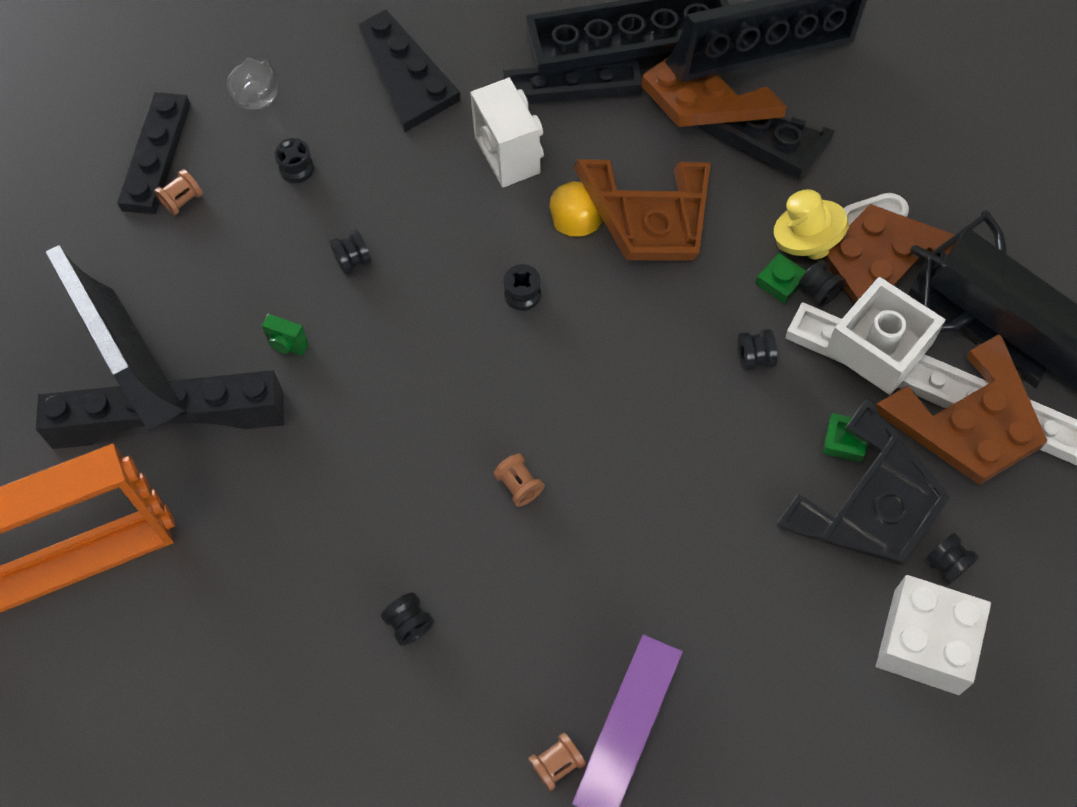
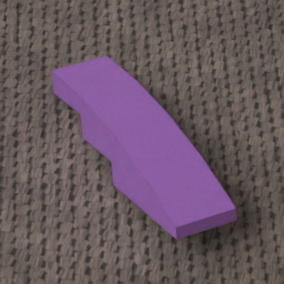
[572,634,683,807]

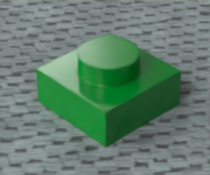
[755,253,806,304]
[261,313,309,356]
[822,413,866,463]

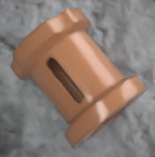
[154,169,203,216]
[493,453,545,507]
[528,733,586,792]

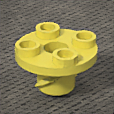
[774,189,849,260]

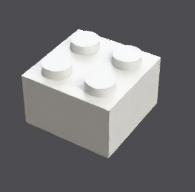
[470,77,544,188]
[826,277,946,395]
[875,575,991,695]

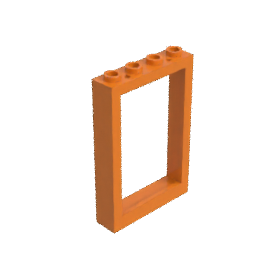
[0,443,175,613]

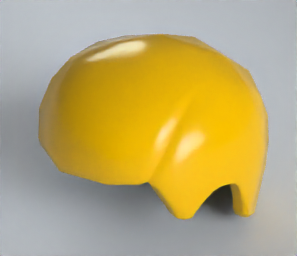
[549,181,603,236]

